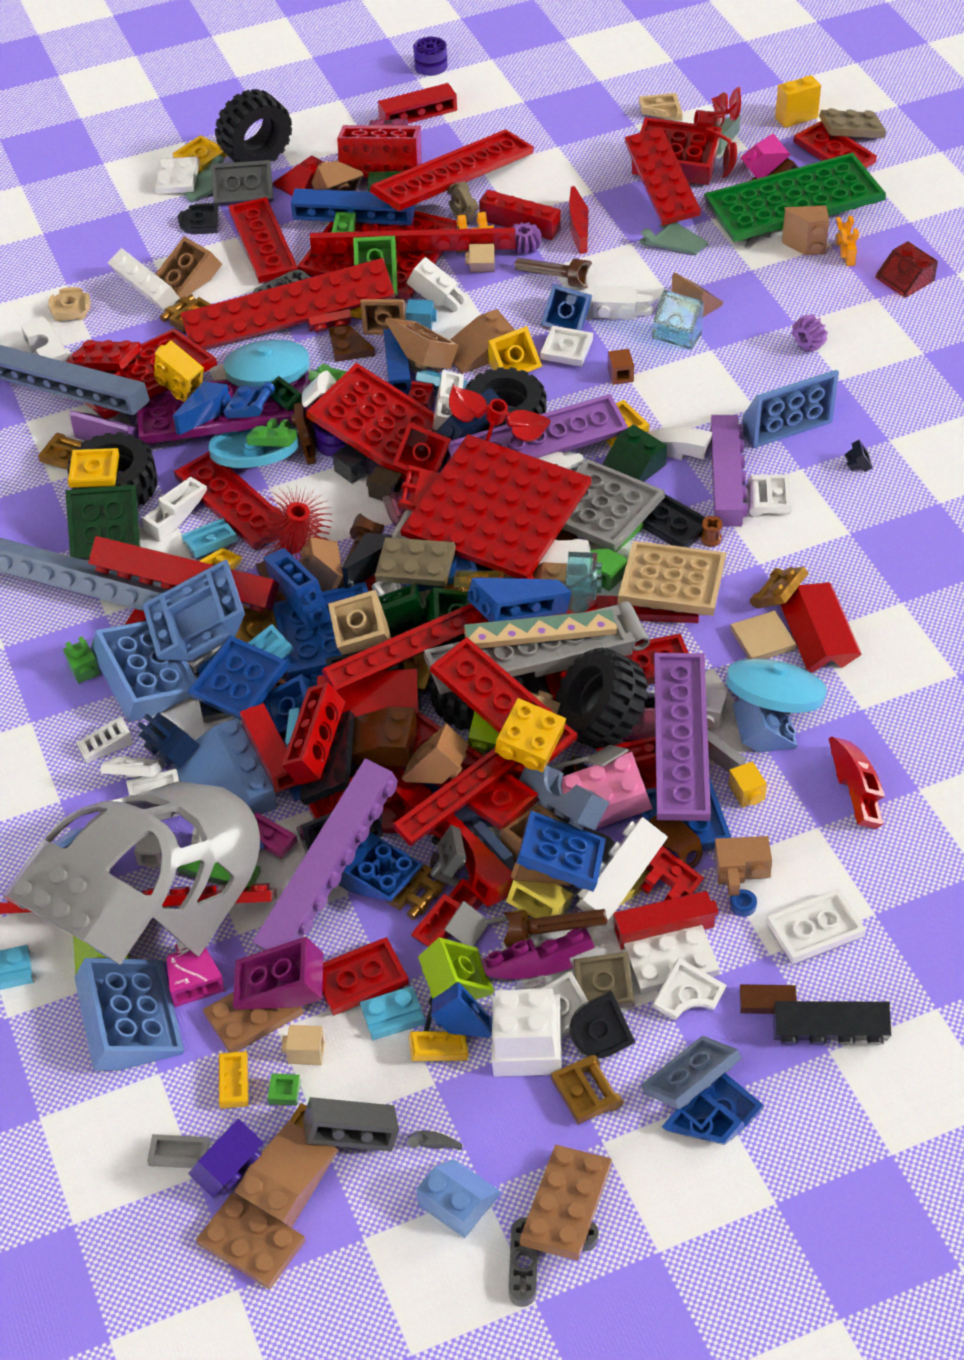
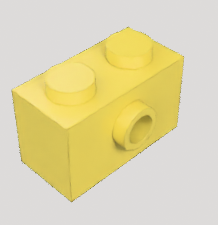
[506,880,574,918]

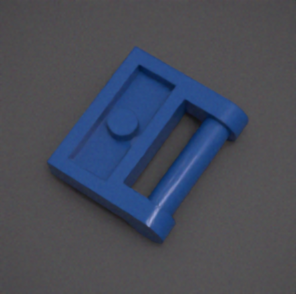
[224,382,275,419]

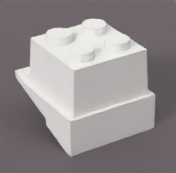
[491,988,562,1077]

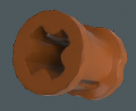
[701,516,723,547]

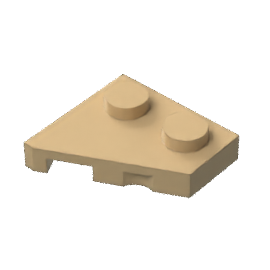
[638,93,683,121]

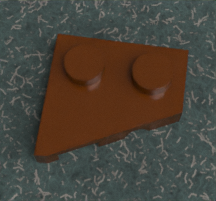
[329,325,375,362]
[291,402,316,465]

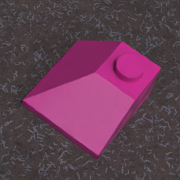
[740,133,791,179]

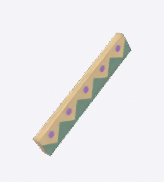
[464,609,617,648]

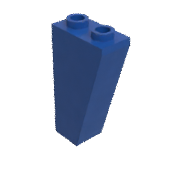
[263,548,330,630]
[467,578,572,622]

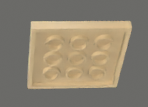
[618,541,726,616]

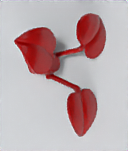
[693,87,741,178]
[449,385,551,442]

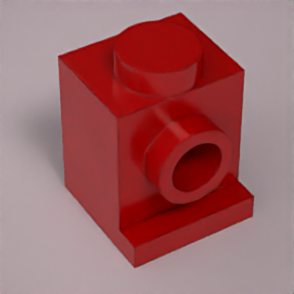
[408,381,434,410]

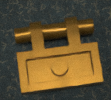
[160,294,212,333]
[385,856,446,920]

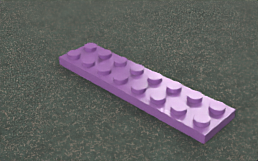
[447,394,628,458]
[654,653,711,821]

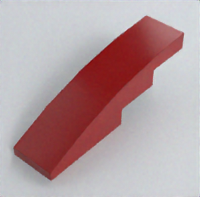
[569,186,589,254]
[411,877,483,947]

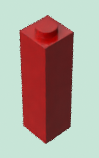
[240,703,298,793]
[613,891,718,950]

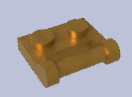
[38,432,82,470]
[750,566,809,608]
[551,1055,624,1125]

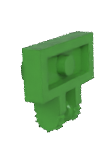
[246,419,297,447]

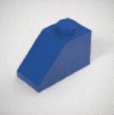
[431,982,492,1038]

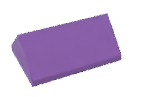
[69,410,139,441]

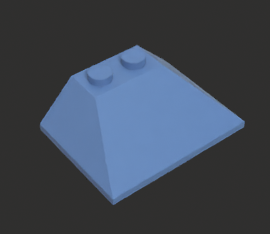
[142,559,245,661]

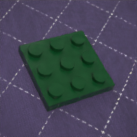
[65,485,141,559]

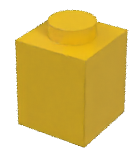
[728,761,767,808]

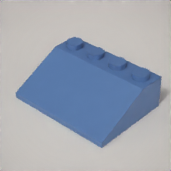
[742,369,839,448]
[91,621,196,722]
[172,718,277,814]
[74,958,184,1070]

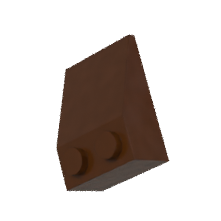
[351,707,418,767]

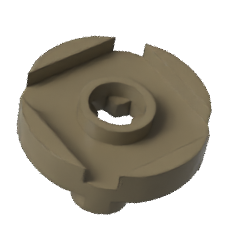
[447,181,478,222]

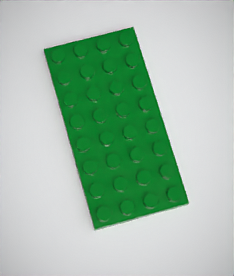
[704,153,886,242]

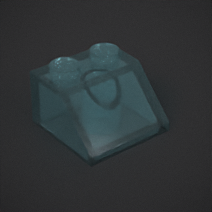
[652,290,704,350]
[566,552,602,613]

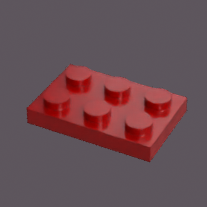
[66,340,142,371]
[322,937,409,1016]

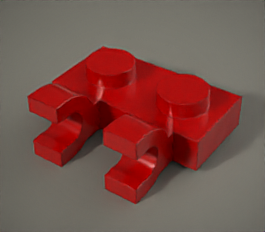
[639,846,704,901]

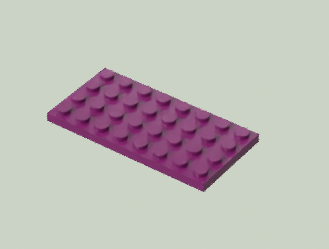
[137,371,311,445]

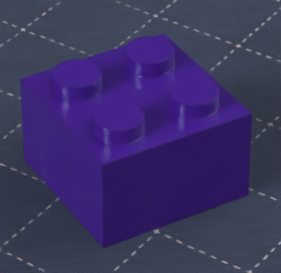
[188,1118,264,1198]

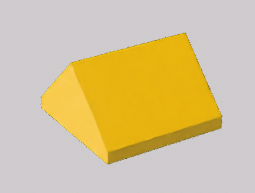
[488,326,542,372]

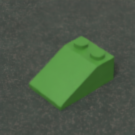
[353,236,398,296]

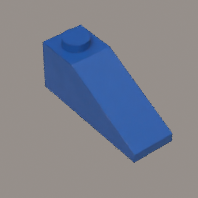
[173,381,231,435]

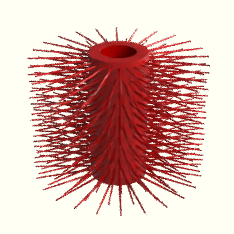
[257,485,333,561]

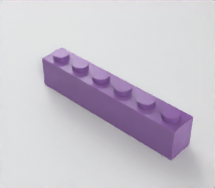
[710,415,748,527]

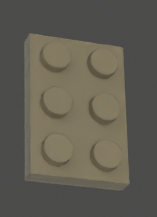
[819,108,887,138]
[375,537,456,587]

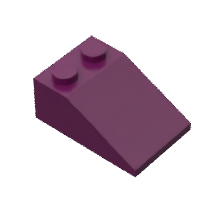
[233,937,323,1010]

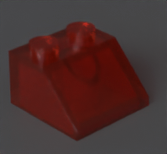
[875,241,938,298]

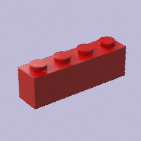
[378,83,457,125]
[479,190,561,240]

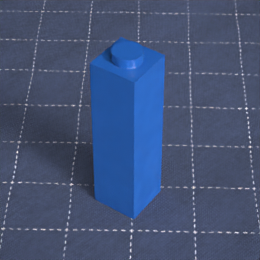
[383,329,411,395]

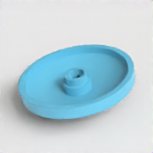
[223,340,310,387]
[208,425,299,468]
[726,658,827,713]

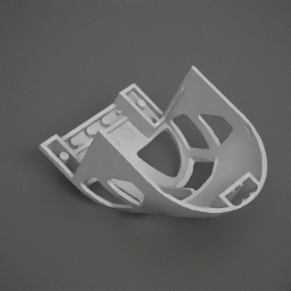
[2,781,260,965]

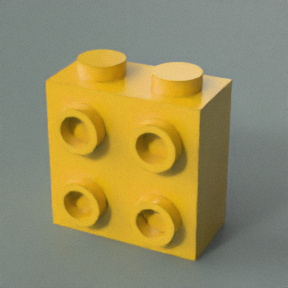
[775,75,821,128]
[154,341,204,402]
[495,698,566,772]

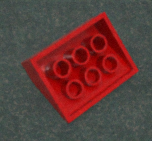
[632,117,722,185]

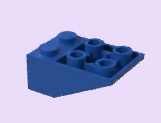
[338,831,423,902]

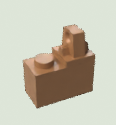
[714,836,772,896]

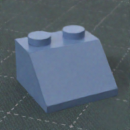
[416,1159,501,1238]

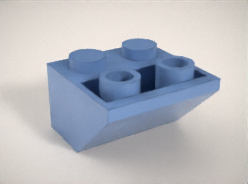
[733,699,798,753]

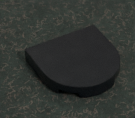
[178,203,219,234]
[569,991,636,1058]

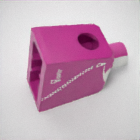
[167,941,225,1007]

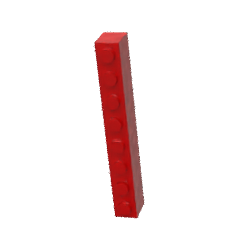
[88,536,280,613]

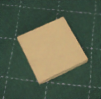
[730,611,796,659]

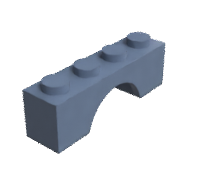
[519,764,610,830]

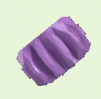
[511,222,541,254]
[791,314,828,352]

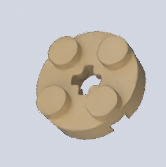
[48,287,91,321]

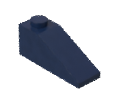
[436,388,501,441]

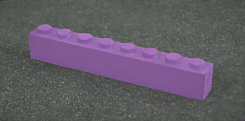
[252,758,398,951]

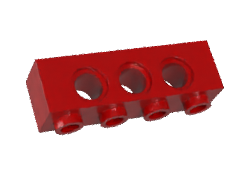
[281,682,345,785]

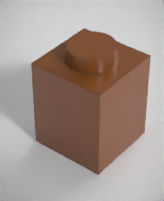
[608,349,634,385]

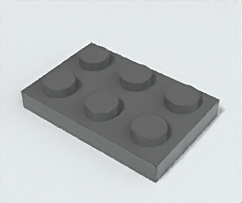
[211,160,274,205]

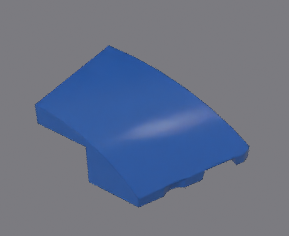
[662,1073,764,1145]

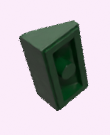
[269,376,302,411]

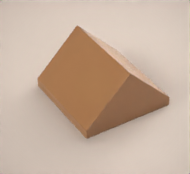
[671,272,724,319]

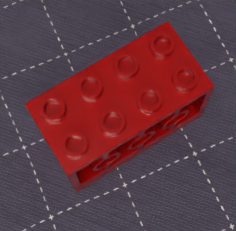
[337,125,422,177]

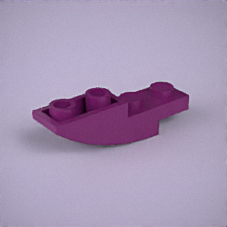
[480,928,595,979]

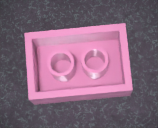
[562,752,653,829]

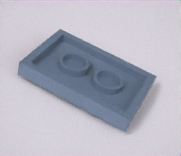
[641,1035,742,1110]

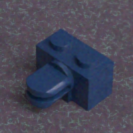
[137,712,200,768]

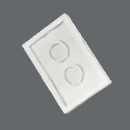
[766,889,866,964]
[624,925,720,995]

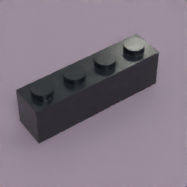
[773,1001,891,1045]

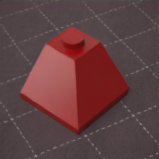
[273,155,324,196]
[392,422,451,472]

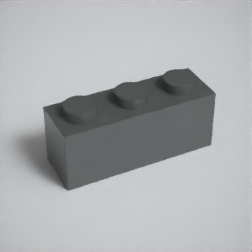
[303,1097,399,1151]

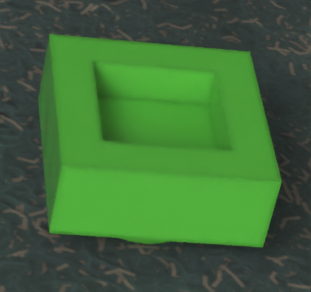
[268,1073,301,1106]

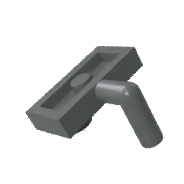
[431,825,466,887]

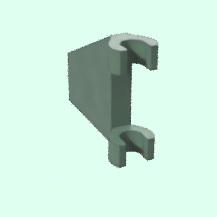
[183,155,225,203]
[640,222,708,255]

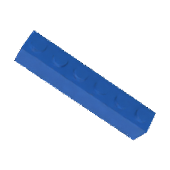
[291,188,415,225]

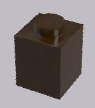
[366,466,403,504]

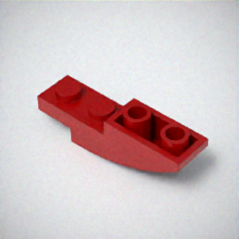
[828,736,885,829]

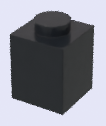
[332,444,369,484]

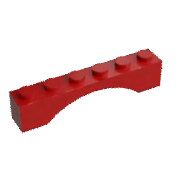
[390,782,514,907]

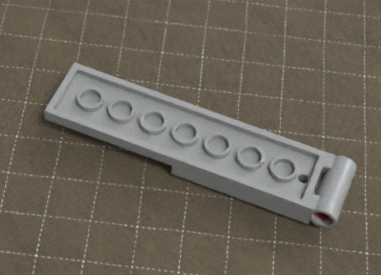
[424,601,650,694]

